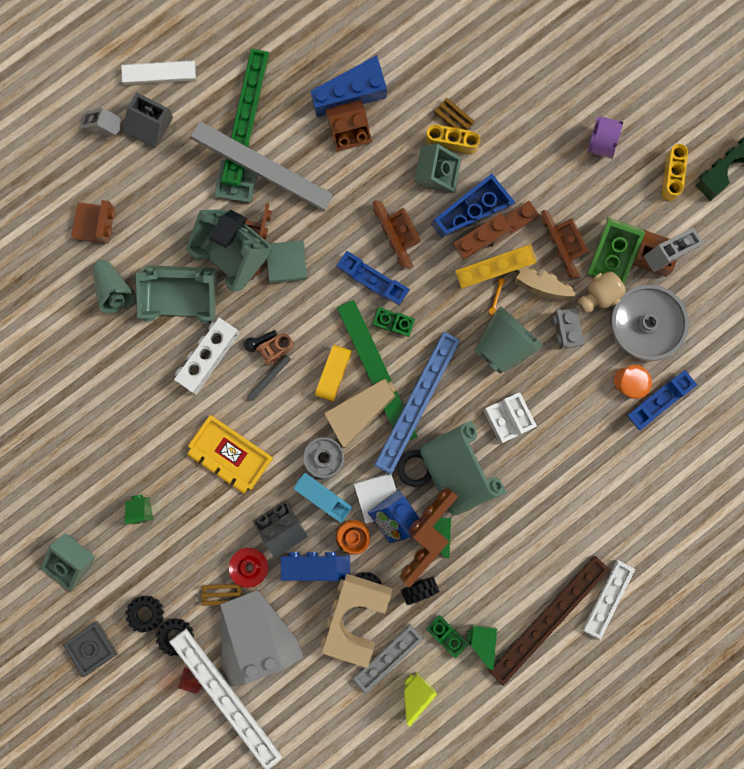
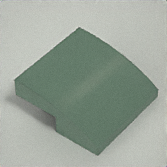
[215,160,257,203]
[267,240,307,283]

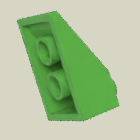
[588,217,645,284]

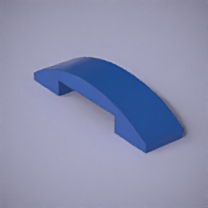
[336,251,410,306]
[627,370,697,431]

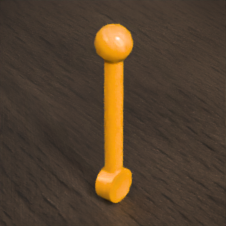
[488,278,505,316]

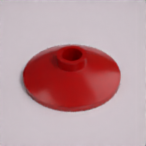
[229,548,268,588]

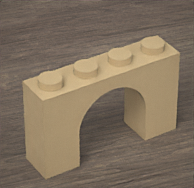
[321,574,392,668]

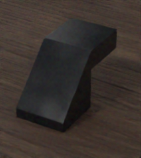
[209,210,248,248]

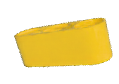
[426,125,480,154]
[662,144,688,201]
[315,344,352,402]

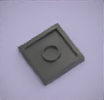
[62,621,118,678]

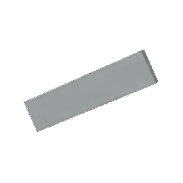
[352,624,424,694]

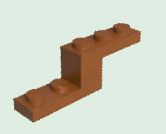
[453,201,540,261]
[399,487,458,588]

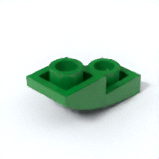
[371,307,415,337]
[426,615,470,659]

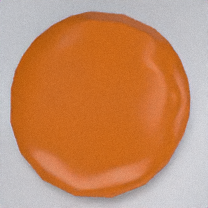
[614,365,652,399]
[336,520,371,555]

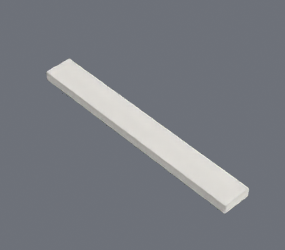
[170,628,282,769]

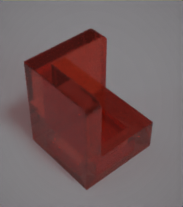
[178,666,202,694]

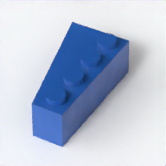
[310,55,387,117]
[431,173,516,239]

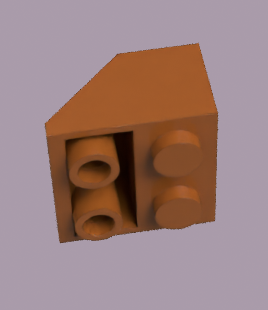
[325,100,372,151]
[632,229,677,277]

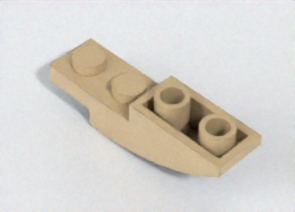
[511,267,576,300]

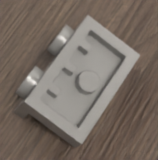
[552,308,584,349]

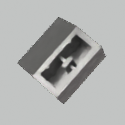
[123,92,173,149]
[253,500,308,558]

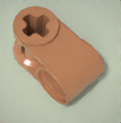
[256,333,294,366]

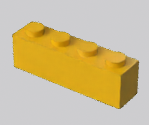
[455,244,537,289]

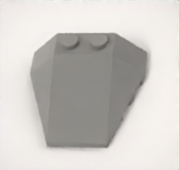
[220,590,304,686]

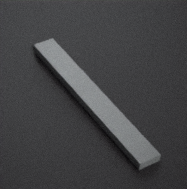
[191,121,333,212]

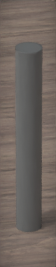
[247,354,291,401]

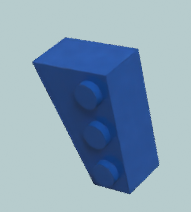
[281,552,350,581]

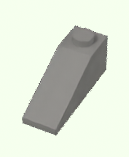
[644,228,704,272]

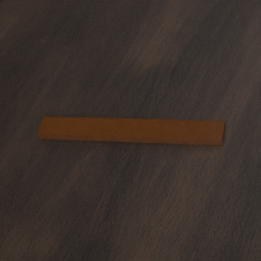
[488,556,610,686]

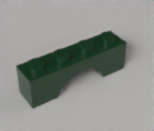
[695,137,744,201]

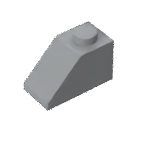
[79,108,122,137]

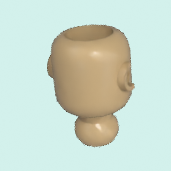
[578,272,626,313]

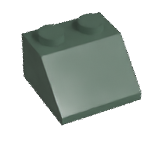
[414,143,461,193]
[40,533,95,592]

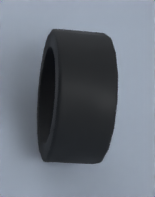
[397,450,432,487]

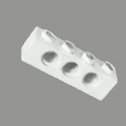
[174,318,240,395]

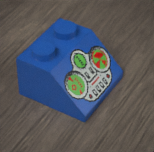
[368,490,419,543]

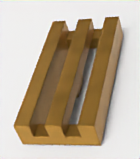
[434,97,474,130]
[201,584,242,606]

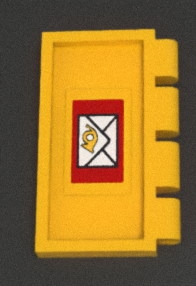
[187,415,274,494]

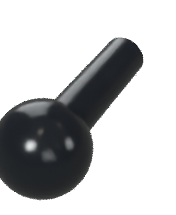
[244,330,278,352]

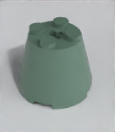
[474,306,543,374]

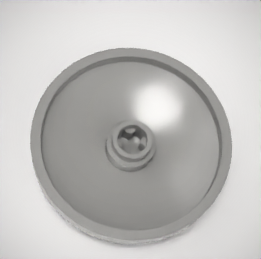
[610,285,689,361]

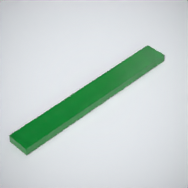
[221,49,269,188]
[337,300,418,441]

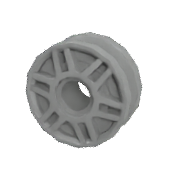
[303,437,344,479]

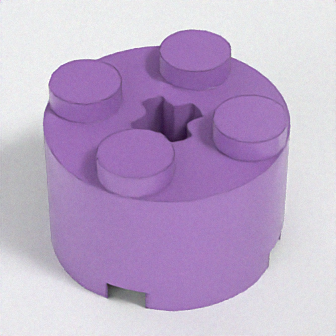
[587,116,623,159]

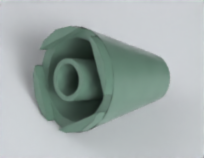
[92,260,136,314]

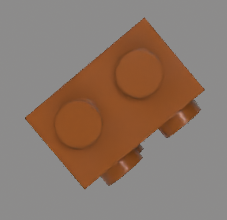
[71,200,116,244]

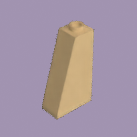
[324,379,397,447]

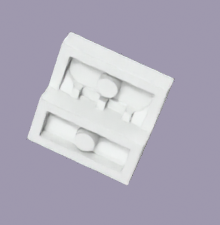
[483,392,537,444]
[354,473,397,523]

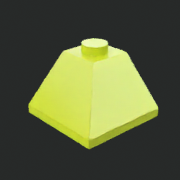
[404,672,437,726]

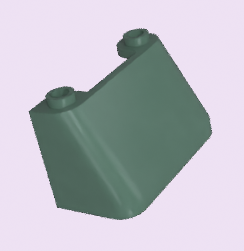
[186,209,272,292]
[135,266,218,323]
[421,421,507,516]

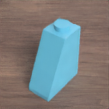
[293,473,353,523]

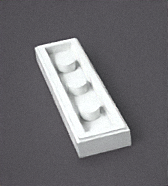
[122,61,196,85]
[582,560,635,640]

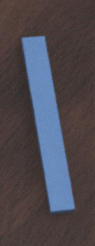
[374,332,460,475]

